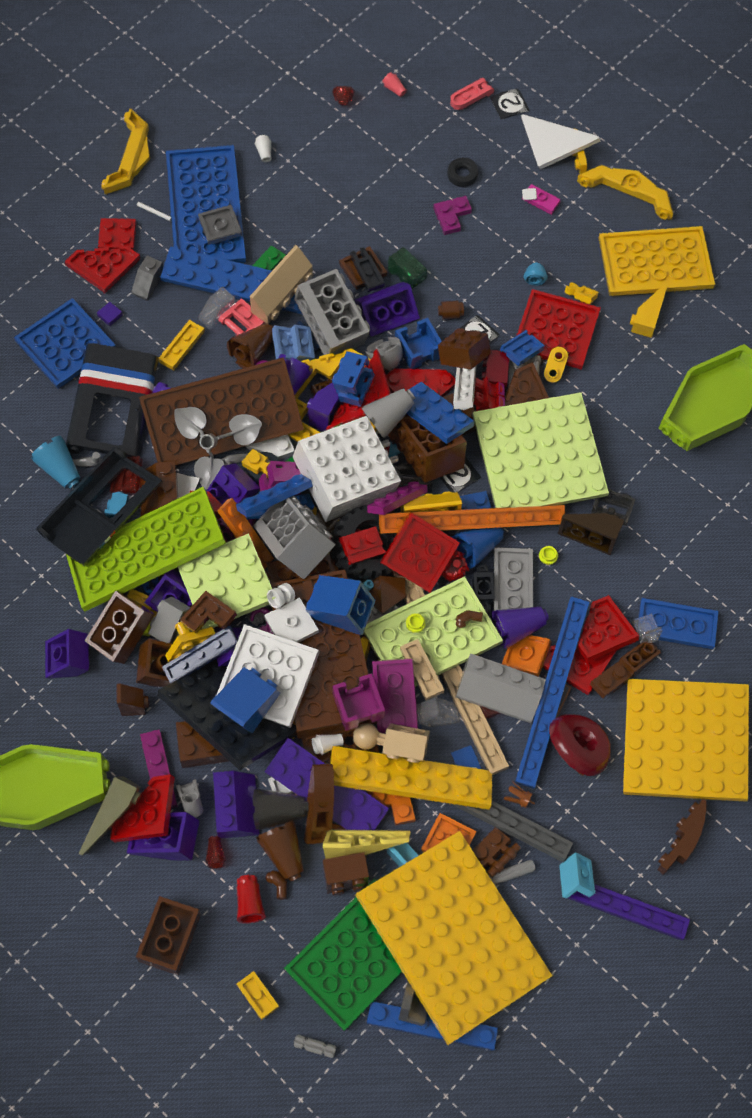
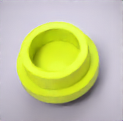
[539,546,558,565]
[406,613,425,633]

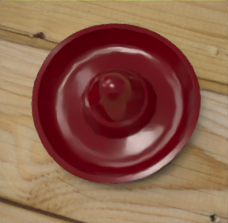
[549,714,611,776]

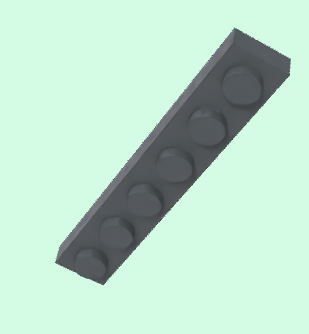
[453,801,573,863]

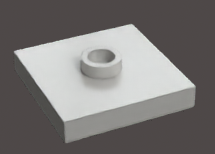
[264,598,319,643]

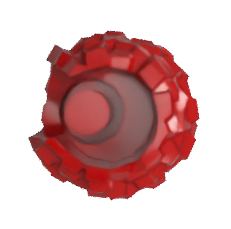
[441,550,469,581]

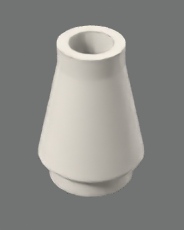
[255,135,271,162]
[312,734,344,755]

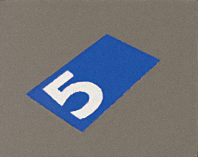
[451,745,481,769]

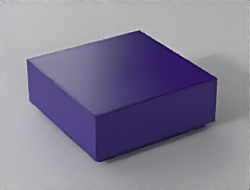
[97,302,123,326]

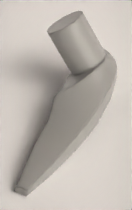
[73,452,101,467]
[221,454,248,465]

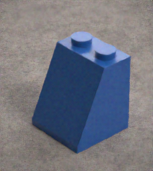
[305,575,376,635]
[210,667,281,733]

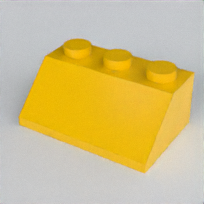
[400,491,462,512]

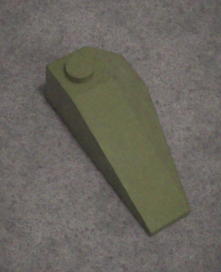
[79,776,141,855]

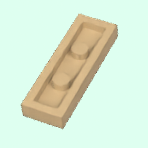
[400,639,444,700]

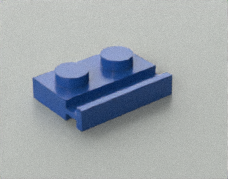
[500,330,545,366]

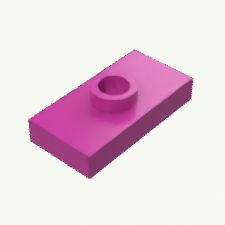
[522,184,561,215]

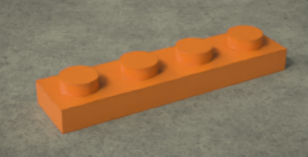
[217,498,274,569]

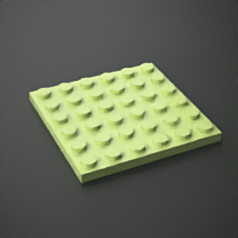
[472,393,609,508]

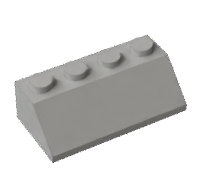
[456,653,546,723]

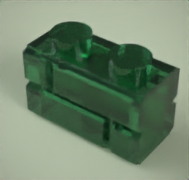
[388,247,428,289]

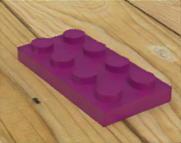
[372,658,418,734]

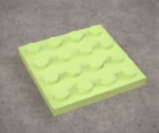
[178,533,276,629]

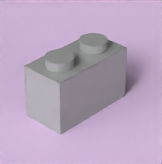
[149,597,190,644]

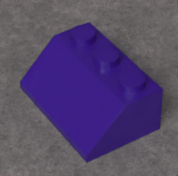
[355,282,420,336]
[213,771,260,839]

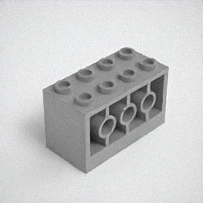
[294,269,370,355]
[253,496,335,579]

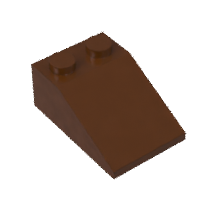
[136,639,172,687]

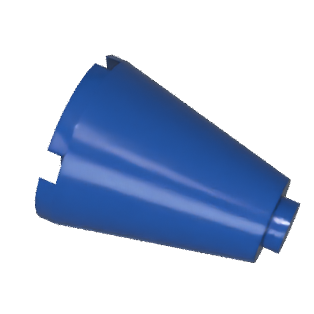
[452,527,504,569]

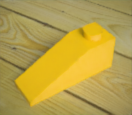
[630,284,668,338]

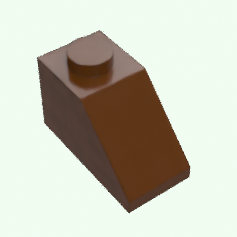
[117,684,149,716]

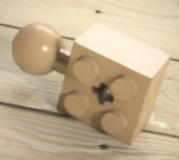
[353,723,430,763]

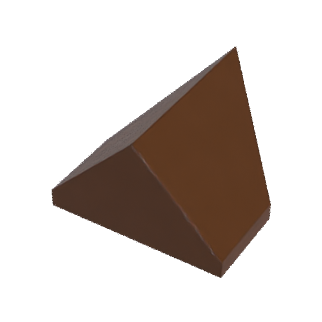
[369,576,407,613]

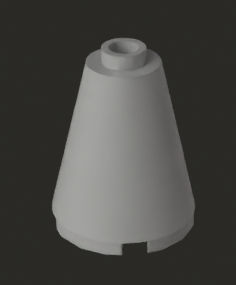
[361,388,415,438]

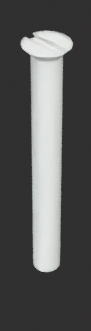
[137,202,172,223]

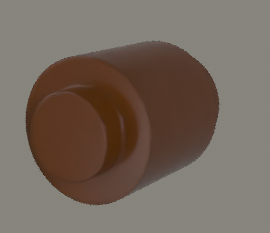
[438,300,464,320]

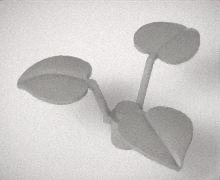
[174,407,262,490]

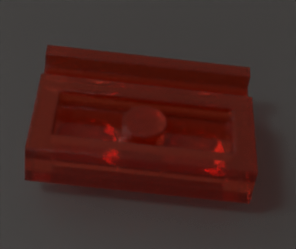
[110,456,143,494]

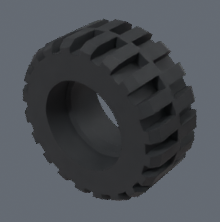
[330,505,397,582]

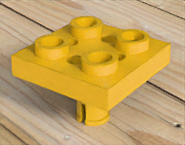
[165,622,216,662]

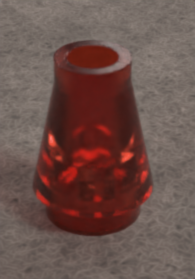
[205,836,226,869]

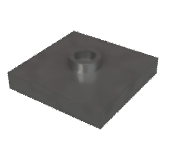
[198,205,242,245]

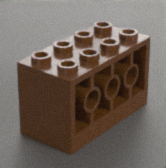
[388,413,467,483]

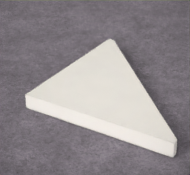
[521,115,600,169]

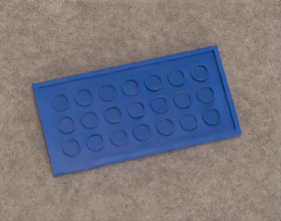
[166,145,246,263]

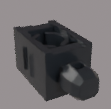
[472,563,495,616]

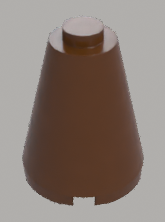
[227,324,273,368]
[255,820,304,882]

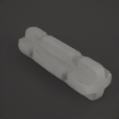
[294,1035,336,1058]

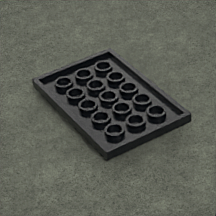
[157,658,297,770]

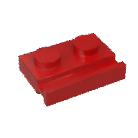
[339,526,386,565]

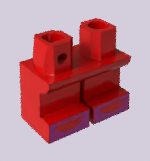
[473,376,505,411]

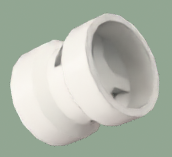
[267,583,295,608]

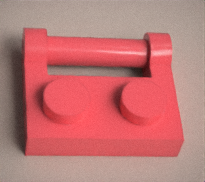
[219,298,267,335]

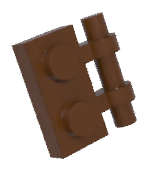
[472,827,521,878]

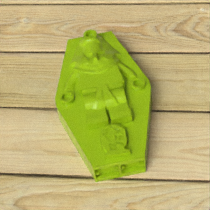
[659,344,752,451]
[0,744,111,830]

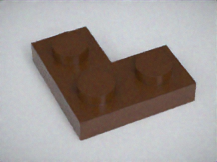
[180,591,237,634]

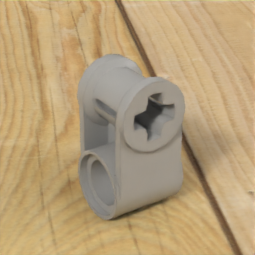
[176,779,203,817]

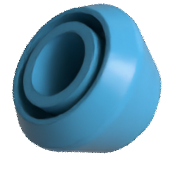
[523,263,548,286]

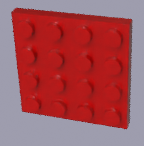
[517,289,600,370]

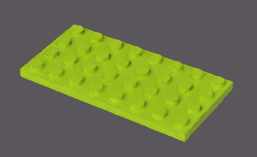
[66,486,226,612]

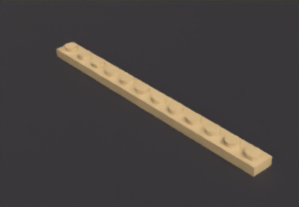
[391,571,509,775]

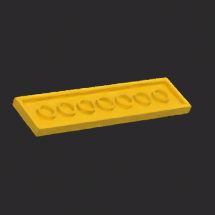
[330,746,492,810]

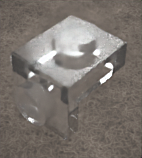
[633,614,663,643]

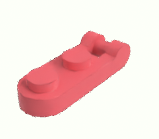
[450,78,494,110]

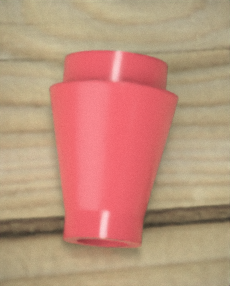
[382,72,407,97]

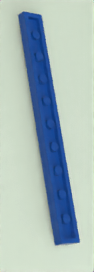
[515,597,589,789]

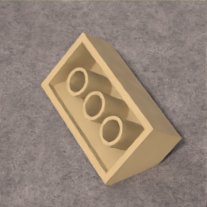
[250,245,313,324]

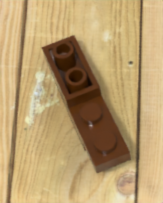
[590,638,661,699]
[304,764,334,844]
[657,799,706,875]

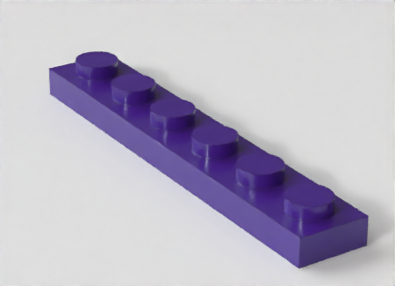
[568,884,690,941]

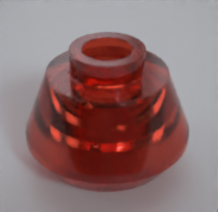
[332,86,355,105]

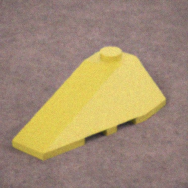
[323,830,410,859]

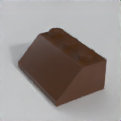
[139,461,178,516]
[85,591,155,664]

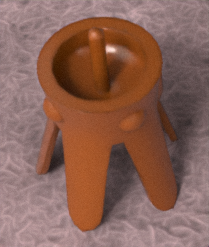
[504,780,535,808]

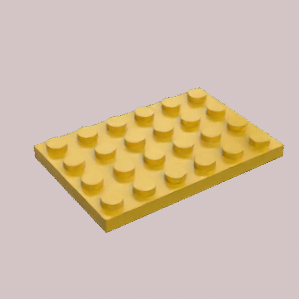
[599,226,715,296]

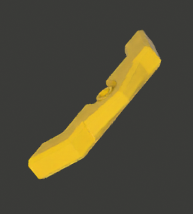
[102,108,150,194]
[577,165,673,220]

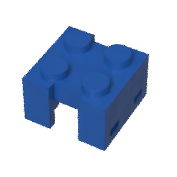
[395,318,442,369]
[332,351,375,407]

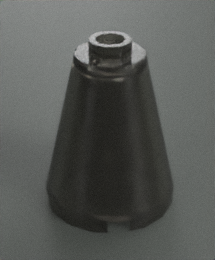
[253,788,309,830]

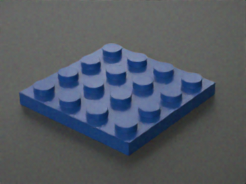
[14,298,116,389]

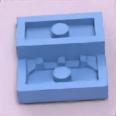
[272,324,315,361]

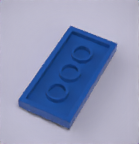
[407,382,474,444]
[636,598,719,649]

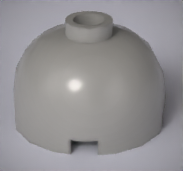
[366,337,403,371]

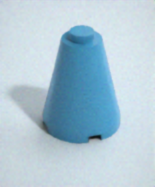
[31,436,80,489]

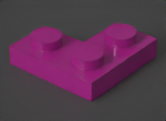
[433,196,472,235]

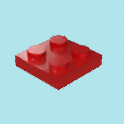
[98,218,136,250]

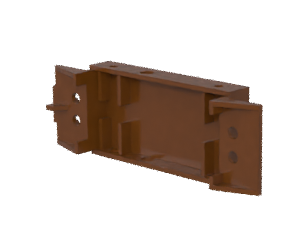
[267,551,379,764]

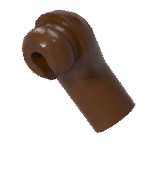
[455,610,483,628]
[266,870,287,900]

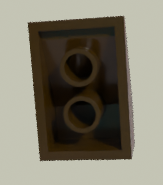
[558,513,624,555]

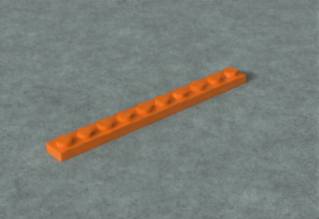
[379,505,565,534]

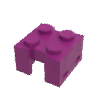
[259,461,301,496]
[332,673,385,731]

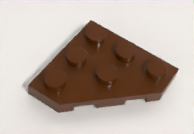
[505,362,549,406]

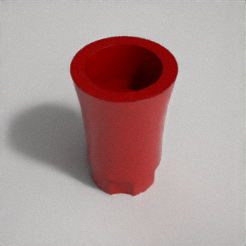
[236,875,266,923]

